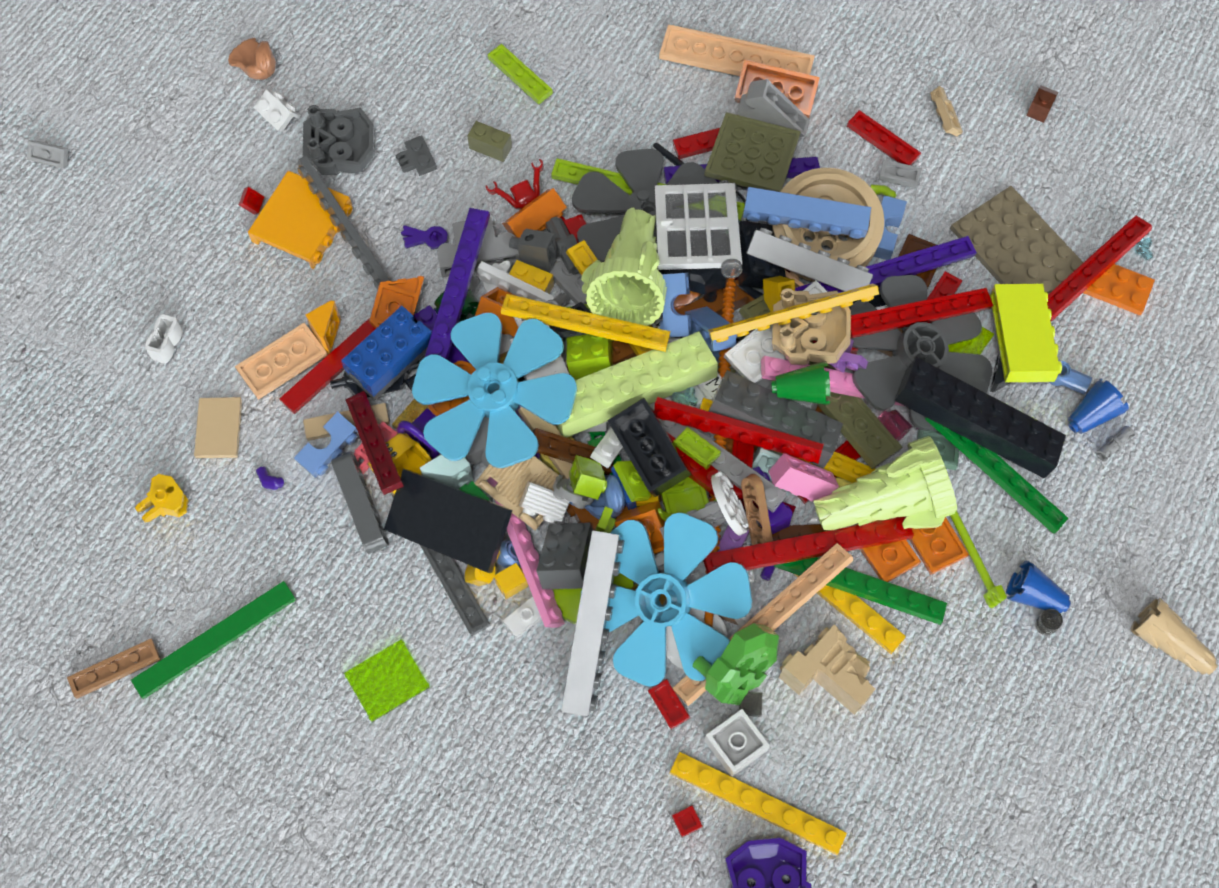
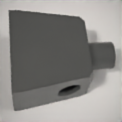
[509,229,558,273]

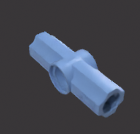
[1049,361,1092,395]

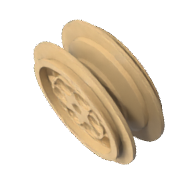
[770,168,884,282]

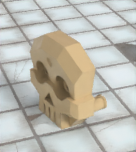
[772,288,851,365]

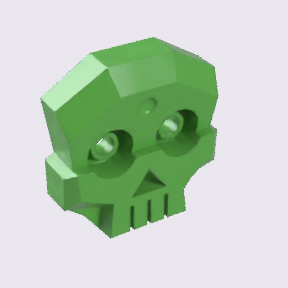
[692,623,779,705]

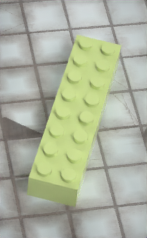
[557,332,718,438]

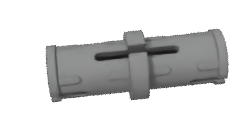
[1096,426,1135,461]

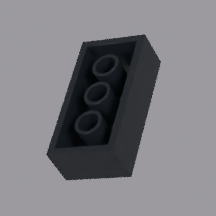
[607,398,692,497]

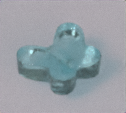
[1136,237,1153,260]
[672,387,698,406]

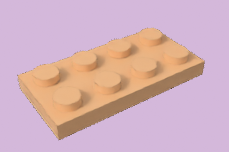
[235,323,328,400]

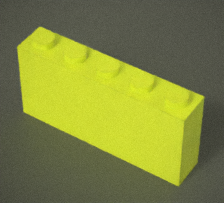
[990,284,1062,382]

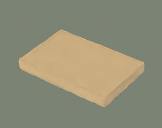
[194,397,242,458]

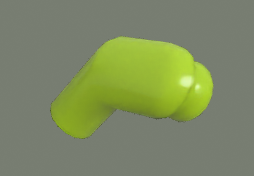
[870,184,897,198]

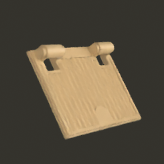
[474,456,563,531]

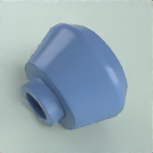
[497,540,520,568]

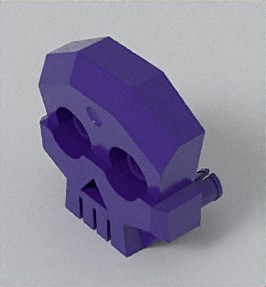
[724,838,812,888]

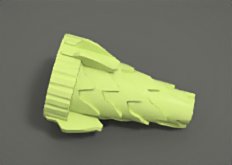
[581,207,667,326]
[813,436,957,530]

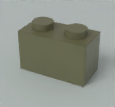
[467,121,512,162]

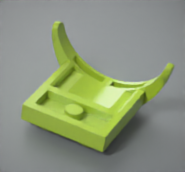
[658,477,717,522]

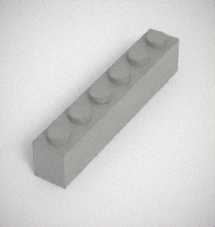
[746,228,873,291]

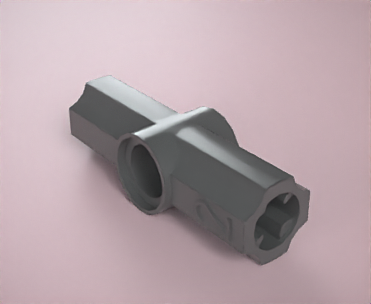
[545,217,580,275]

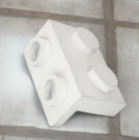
[254,89,301,132]

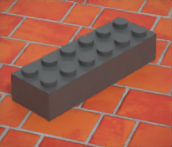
[708,370,843,469]

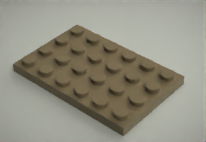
[950,186,1084,295]

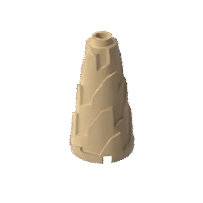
[1130,598,1218,675]

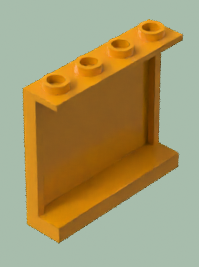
[248,171,353,269]

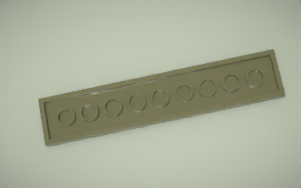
[738,295,903,469]

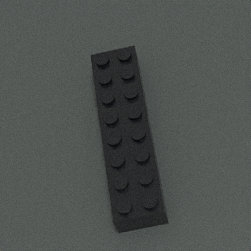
[894,357,1066,478]

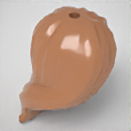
[228,38,276,80]

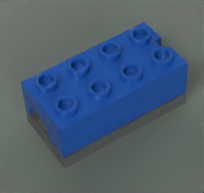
[341,306,432,400]

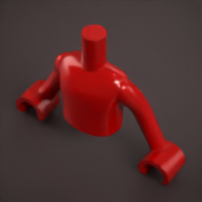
[486,159,544,209]

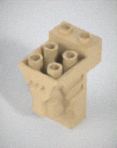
[779,625,876,715]

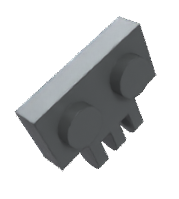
[396,135,437,176]

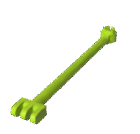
[950,511,1007,608]

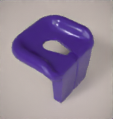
[396,408,440,460]

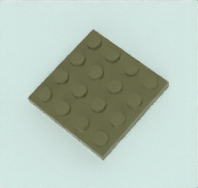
[704,112,801,192]

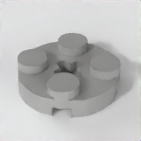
[553,475,594,509]

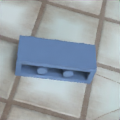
[685,306,737,352]

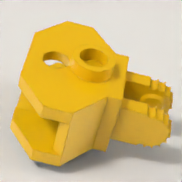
[135,474,188,523]

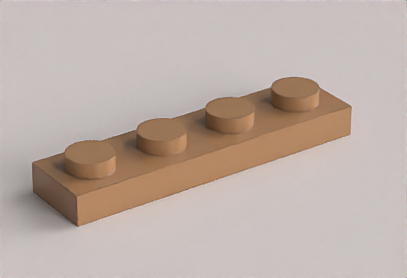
[67,639,161,699]

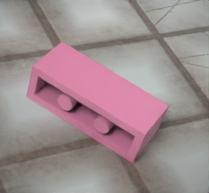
[768,453,839,502]

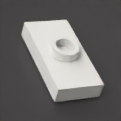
[503,597,542,639]

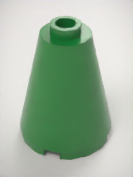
[771,361,830,405]

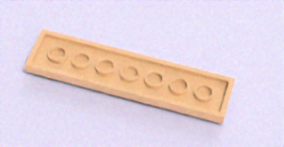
[659,24,815,76]

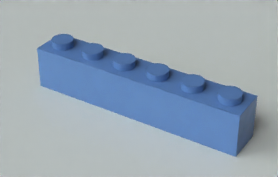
[743,187,871,239]

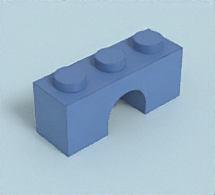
[873,195,907,260]
[660,273,692,337]
[294,411,358,478]

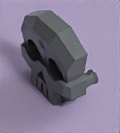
[302,105,375,175]

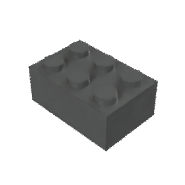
[536,523,593,589]

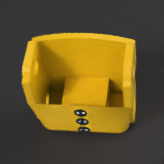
[367,433,432,496]

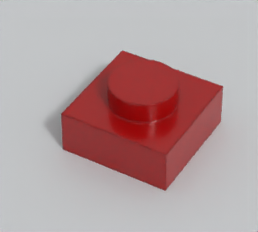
[238,186,265,215]
[671,805,703,838]

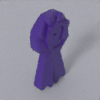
[401,225,448,249]

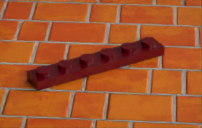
[345,391,403,495]

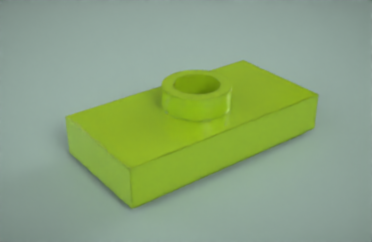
[673,427,721,469]
[613,461,651,502]

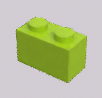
[569,455,607,500]

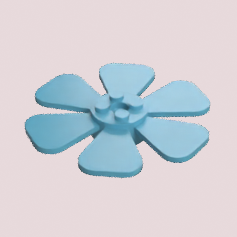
[412,313,577,469]
[580,513,752,687]

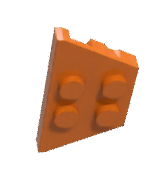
[369,276,424,329]

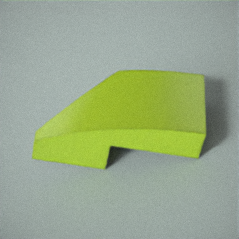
[596,506,616,533]

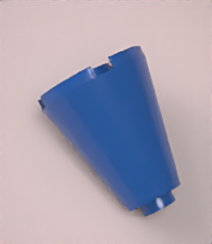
[1068,378,1129,434]
[1006,561,1071,614]

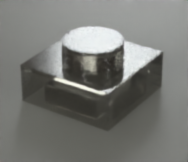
[739,692,762,717]

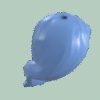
[569,475,625,519]

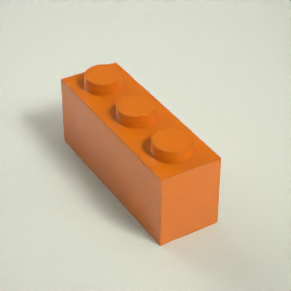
[502,188,567,238]

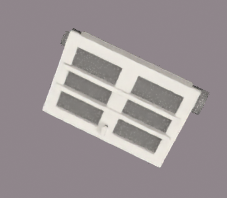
[655,180,742,278]

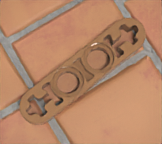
[741,474,773,545]

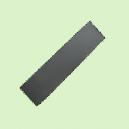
[331,451,389,554]

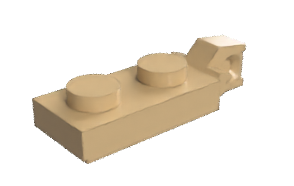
[930,86,963,136]

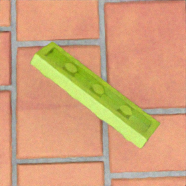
[487,44,553,105]

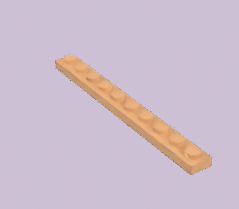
[672,543,853,706]

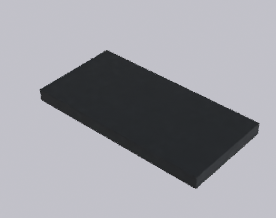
[384,469,513,573]

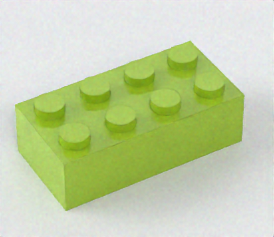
[566,304,613,380]

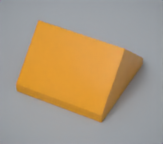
[305,300,341,355]

